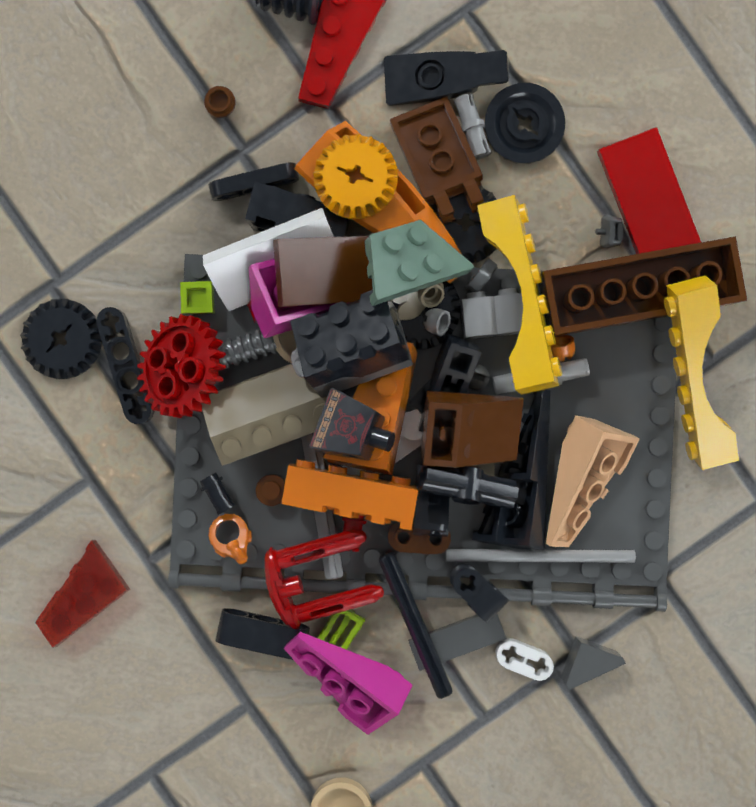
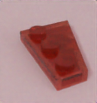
[35,540,131,648]

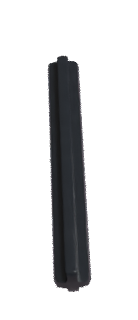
[379,552,453,699]

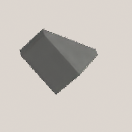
[561,636,626,690]

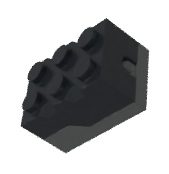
[290,290,413,398]

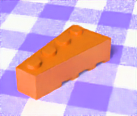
[323,342,418,475]
[281,459,418,530]

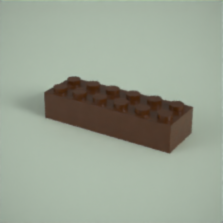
[539,236,747,336]

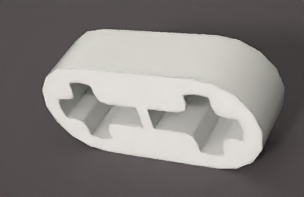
[495,638,554,681]

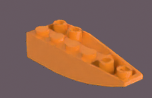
[294,120,462,284]

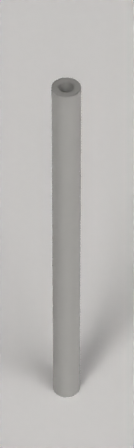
[445,549,636,563]

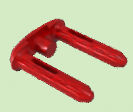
[265,529,384,629]

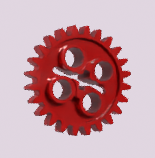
[137,314,226,418]

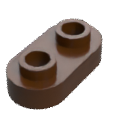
[388,522,451,554]

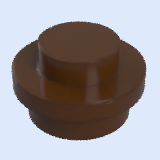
[204,86,236,118]
[256,474,285,506]

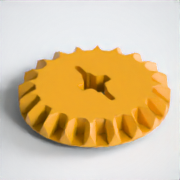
[313,134,398,219]

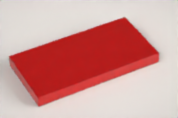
[597,127,701,254]

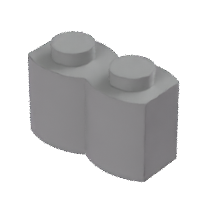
[460,288,523,339]

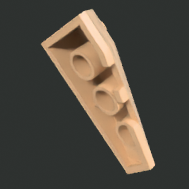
[546,415,639,547]

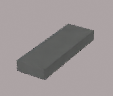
[408,614,507,671]

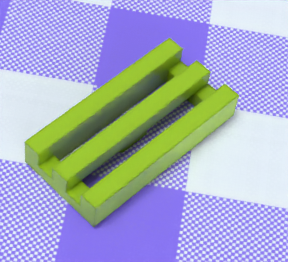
[317,610,365,650]

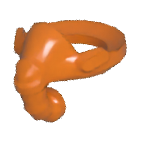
[208,514,252,564]

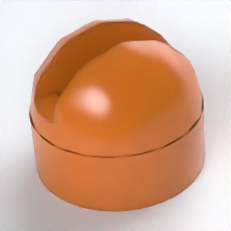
[551,335,575,362]

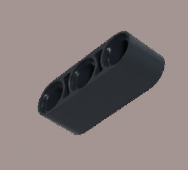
[215,608,310,660]

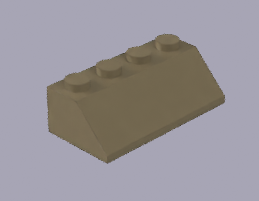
[201,364,328,466]

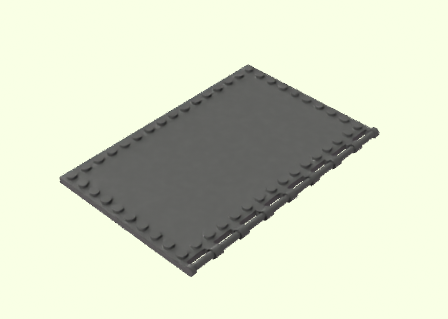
[168,254,677,612]

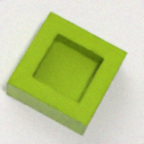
[180,281,215,315]

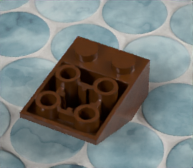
[421,391,524,467]

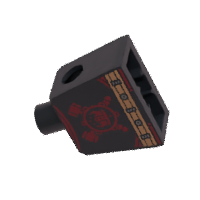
[309,387,395,460]

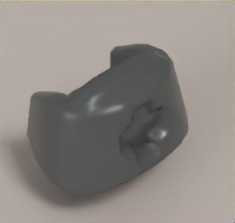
[595,215,623,249]

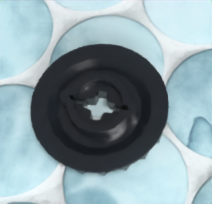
[484,83,565,165]
[430,186,497,263]
[392,281,461,350]
[20,298,102,379]

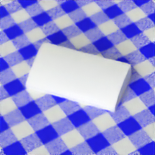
[203,208,334,311]

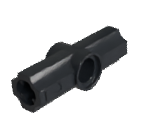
[417,464,519,509]

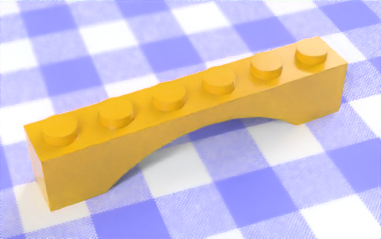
[477,195,562,395]
[664,275,739,470]

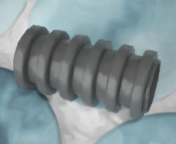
[218,329,277,369]

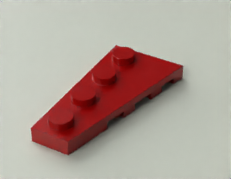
[298,0,387,109]

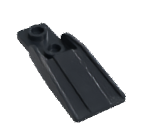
[384,50,509,106]

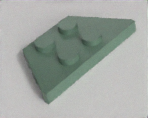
[365,220,474,306]

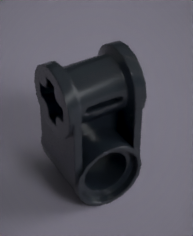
[449,563,509,623]

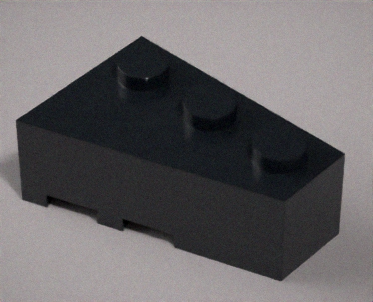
[245,181,350,237]

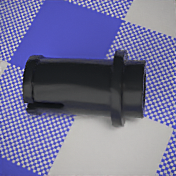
[200,472,235,515]

